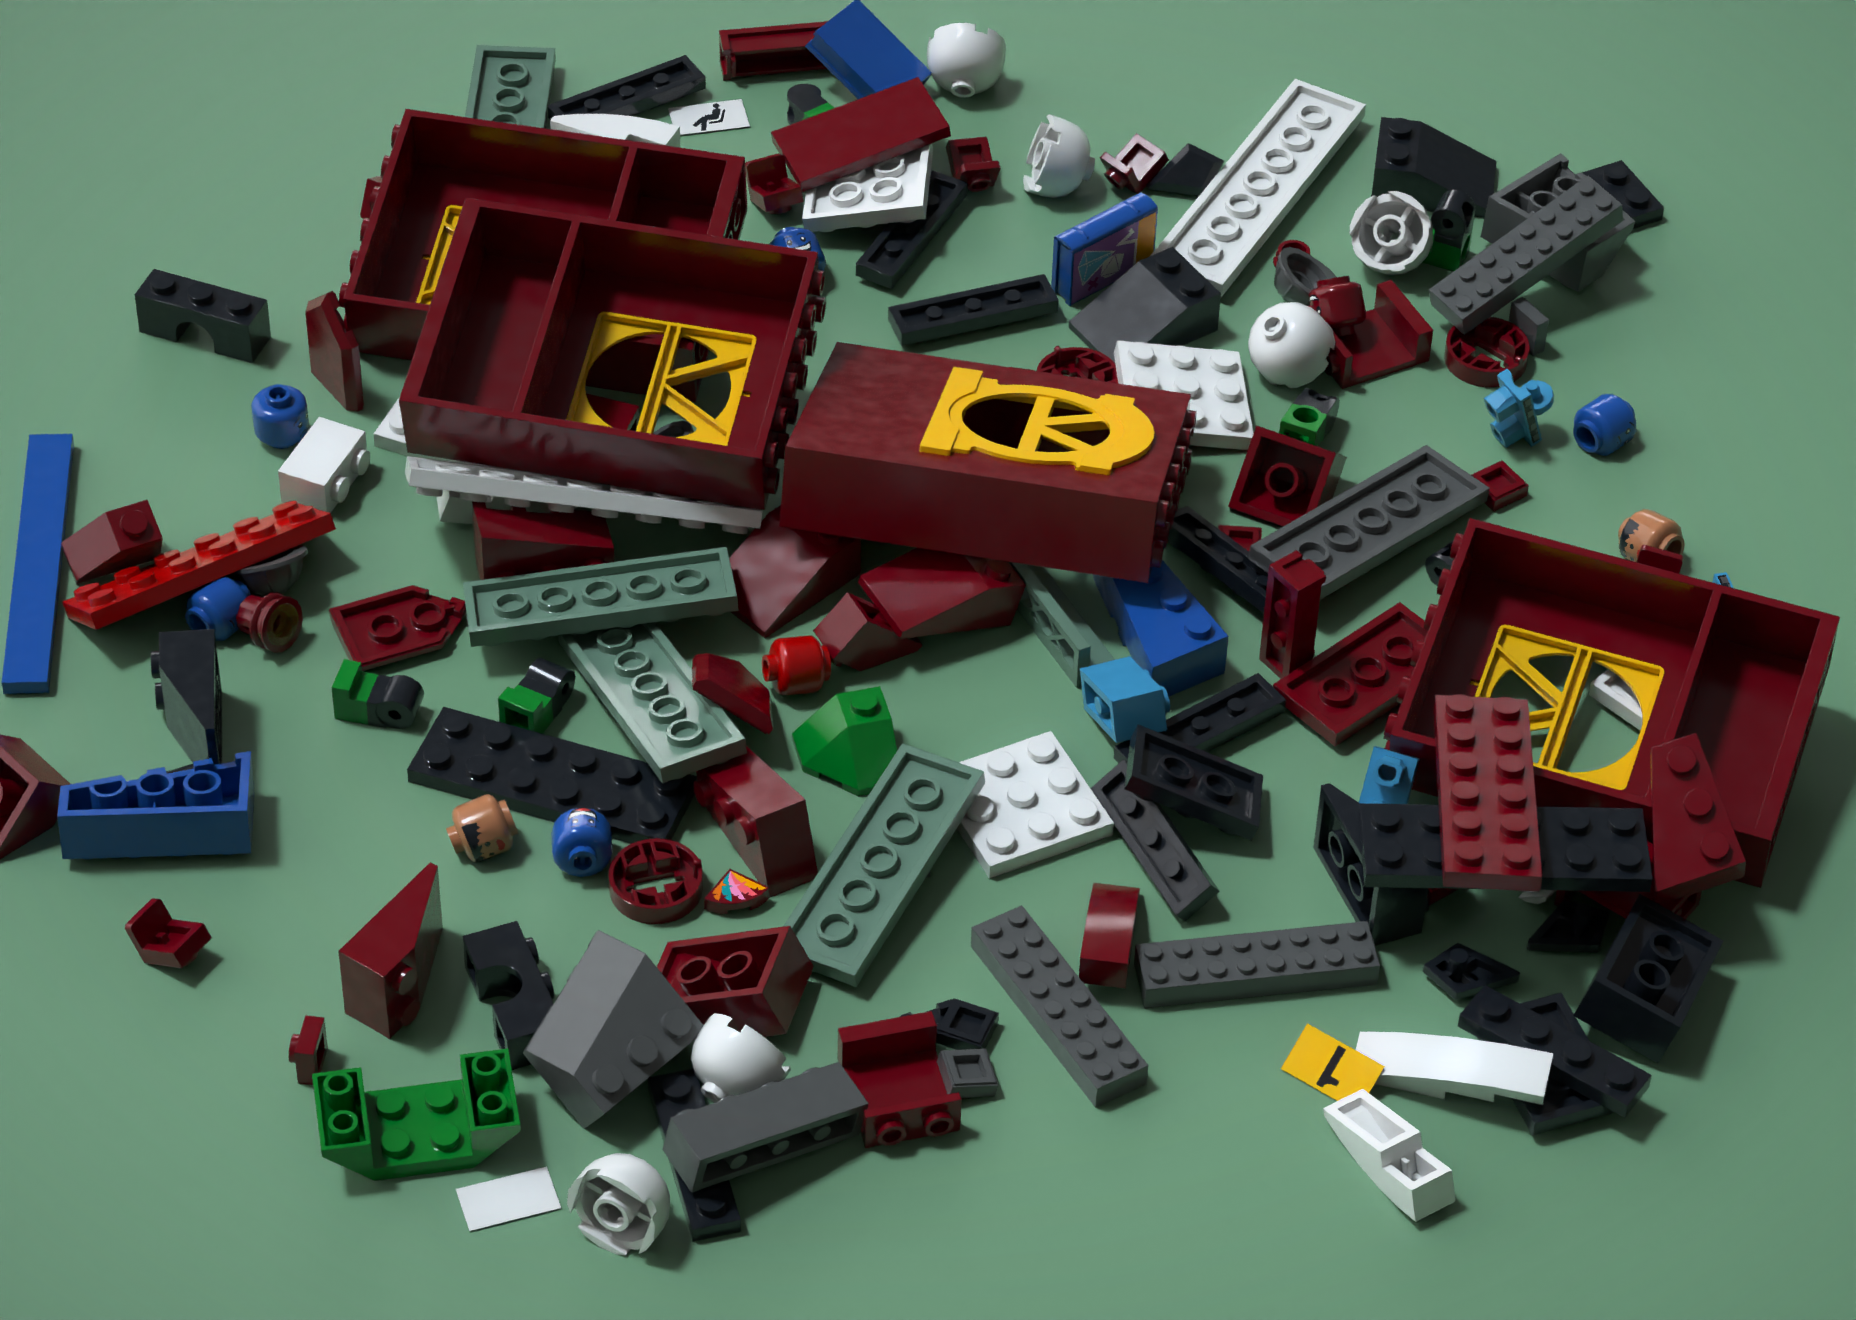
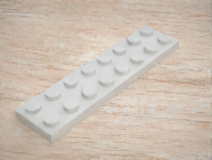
[1150,79,1366,297]
[405,456,763,534]

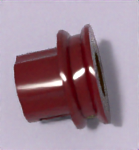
[236,593,303,653]

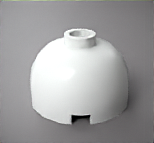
[927,23,1006,97]
[1023,114,1095,198]
[1350,191,1433,275]
[1248,302,1335,388]
[691,1013,791,1103]
[567,1153,670,1255]

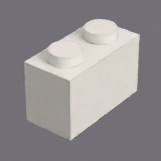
[278,417,370,513]

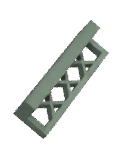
[1009,562,1115,688]

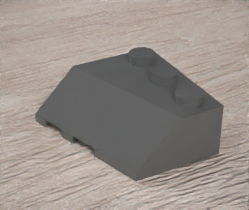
[1480,153,1635,292]
[523,930,704,1129]

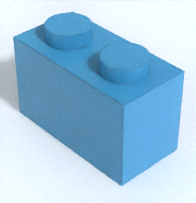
[1080,656,1170,743]

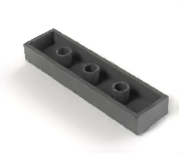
[1429,175,1623,335]
[971,905,1148,1108]
[1134,921,1380,1009]

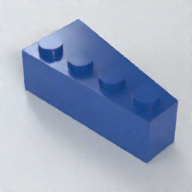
[1093,560,1229,696]
[57,751,255,859]

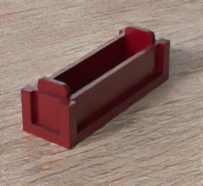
[719,21,828,81]
[1259,550,1326,679]

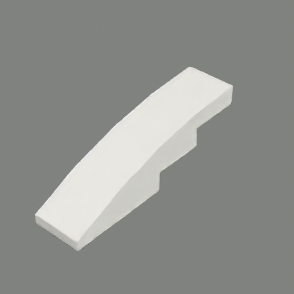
[1356,1032,1554,1105]

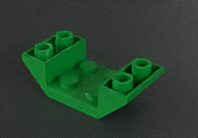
[312,1048,521,1181]

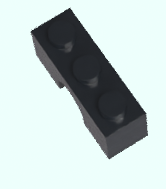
[134,269,271,363]
[463,921,554,1070]

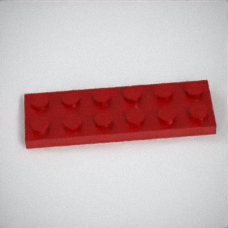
[62,501,336,630]

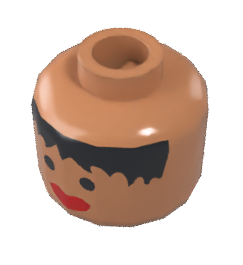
[1618,509,1685,562]
[446,794,519,863]

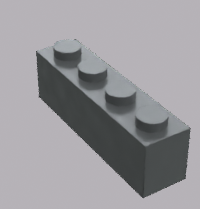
[662,1062,869,1192]

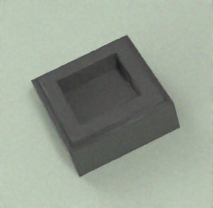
[1509,297,1549,356]
[937,1049,998,1098]

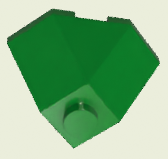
[792,686,897,796]

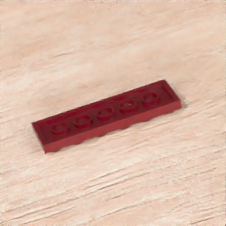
[1434,694,1542,892]

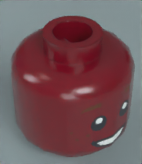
[1309,276,1366,337]

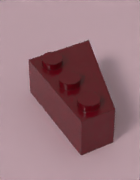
[472,501,615,580]
[1650,733,1746,905]
[693,746,818,898]

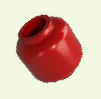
[762,636,831,695]

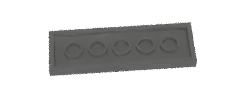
[1248,445,1490,600]

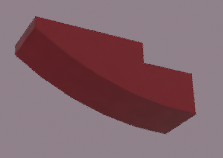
[1079,883,1140,989]

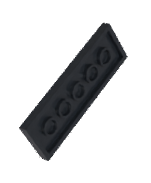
[407,707,697,844]
[1358,803,1653,892]

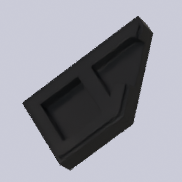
[900,998,999,1050]

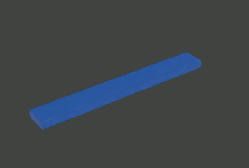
[2,434,74,694]

